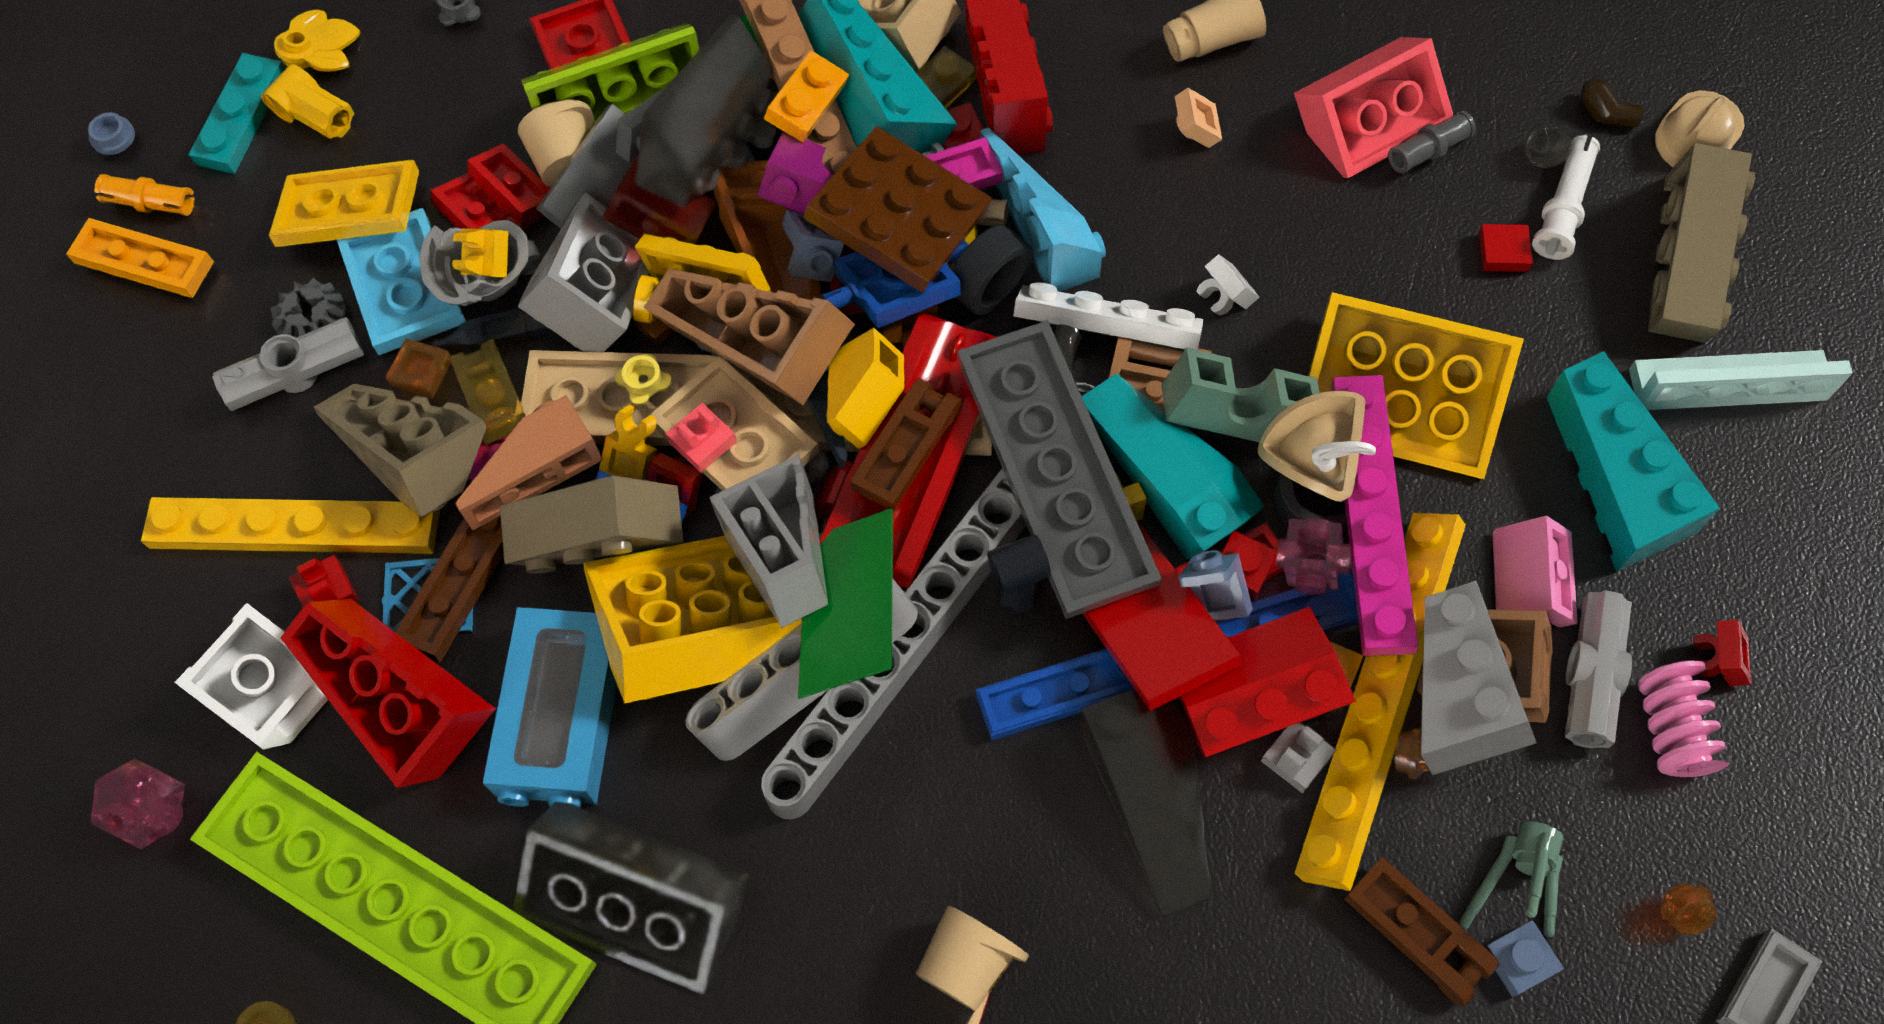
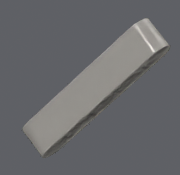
[686,579,918,761]

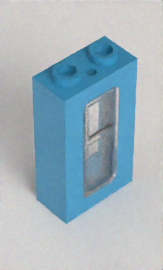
[483,607,617,811]

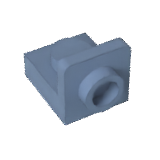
[782,210,844,282]

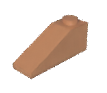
[455,395,602,530]

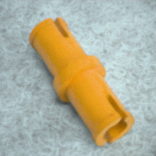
[94,174,195,216]

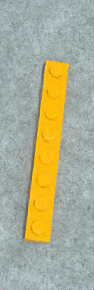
[1294,513,1466,891]

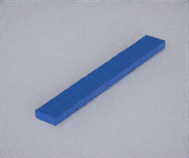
[975,571,1359,741]

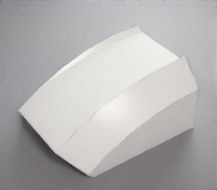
[175,603,328,749]

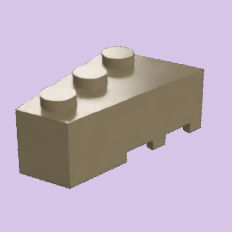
[500,475,684,574]

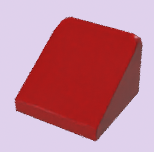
[815,461,852,520]

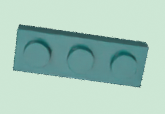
[188,53,285,174]

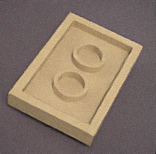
[650,355,820,491]

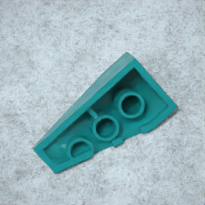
[1081,373,1265,560]

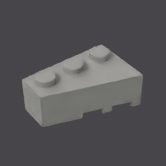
[1421,581,1537,775]

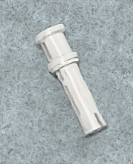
[1532,135,1600,260]

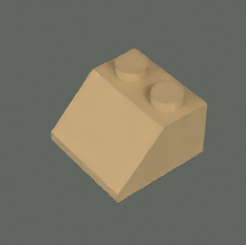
[857,0,962,70]

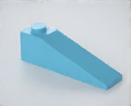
[981,128,1106,292]

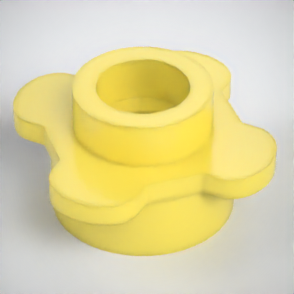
[615,354,672,406]

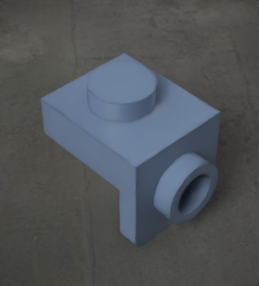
[1178,550,1253,621]

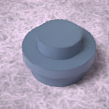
[88,112,135,155]

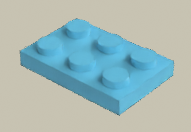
[337,208,466,355]

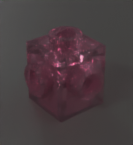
[1277,518,1352,595]
[90,758,185,849]

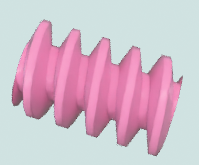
[1638,661,1729,777]

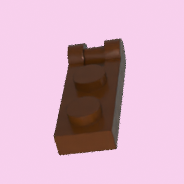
[850,378,963,512]
[1344,857,1499,1006]

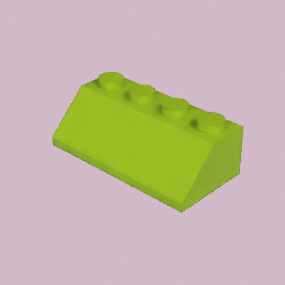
[521,23,702,130]

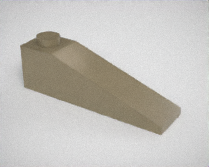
[314,384,487,517]

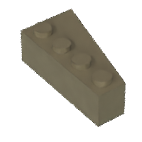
[1648,143,1755,343]

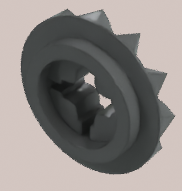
[270,278,346,338]

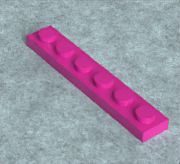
[1331,375,1418,656]

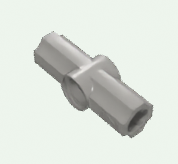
[212,317,364,411]
[1565,590,1633,749]

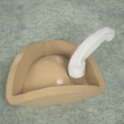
[1258,391,1376,502]

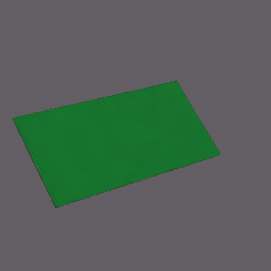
[798,508,893,699]

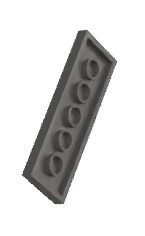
[957,320,1162,619]

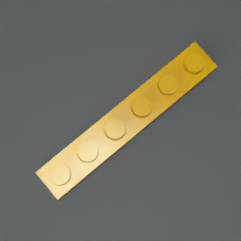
[141,497,440,554]

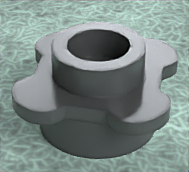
[435,0,481,26]

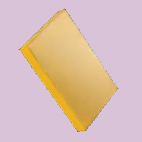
[269,160,419,247]

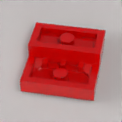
[430,143,550,232]

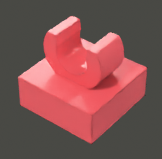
[665,403,737,473]

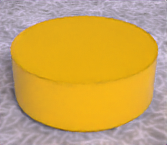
[633,275,660,324]

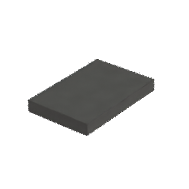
[536,104,674,229]

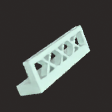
[1629,350,1853,410]

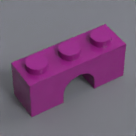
[757,131,833,215]

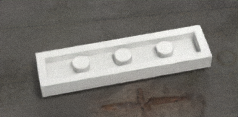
[1013,282,1204,350]

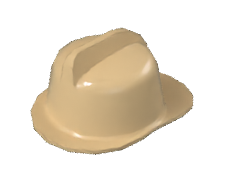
[1655,90,1745,167]

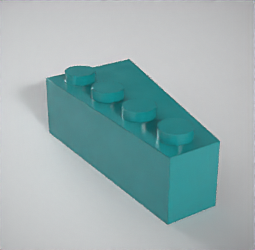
[1546,351,1720,573]

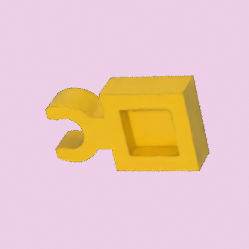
[599,404,657,481]

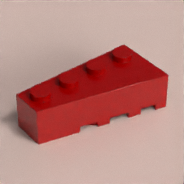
[964,0,1053,155]
[280,599,496,788]

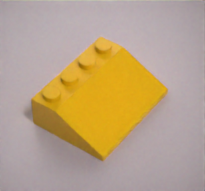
[1308,292,1524,479]
[584,536,802,703]

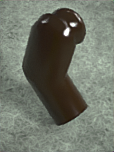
[1581,79,1643,128]

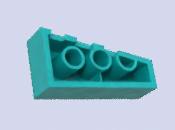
[798,0,957,154]

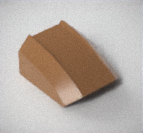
[1417,610,1553,723]

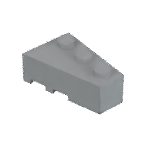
[709,454,828,628]

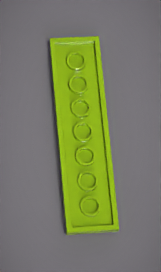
[190,751,597,1024]

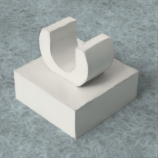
[1197,254,1259,316]

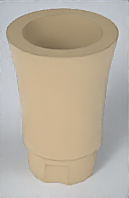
[1163,0,1266,62]

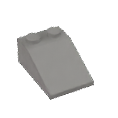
[518,192,649,352]

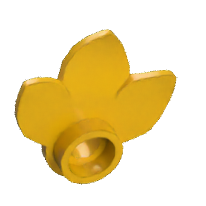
[274,10,360,72]

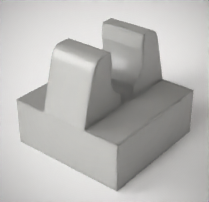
[1261,722,1336,794]

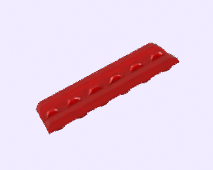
[820,313,996,591]

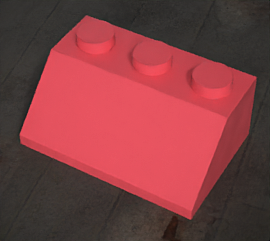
[1294,37,1453,178]

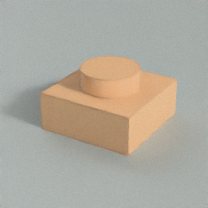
[1175,88,1222,148]

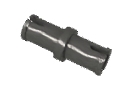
[1388,110,1476,174]

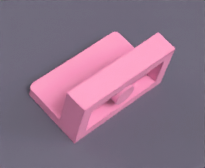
[1493,515,1578,628]

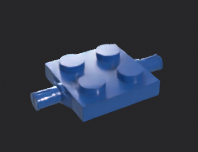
[821,240,969,328]

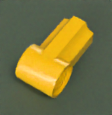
[261,64,354,139]

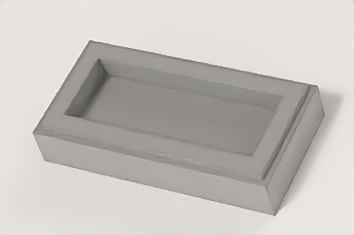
[1715,929,1822,1024]

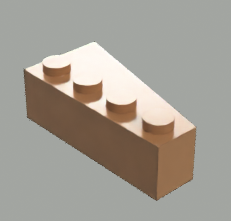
[643,268,855,405]

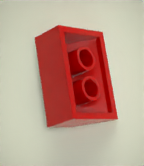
[1179,607,1356,757]

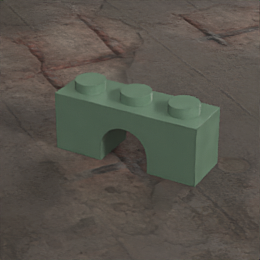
[1161,348,1320,442]

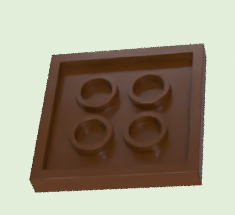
[803,126,993,293]

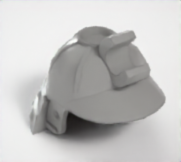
[419,220,541,306]

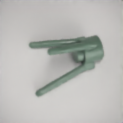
[1458,821,1563,938]

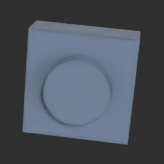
[1484,920,1564,998]

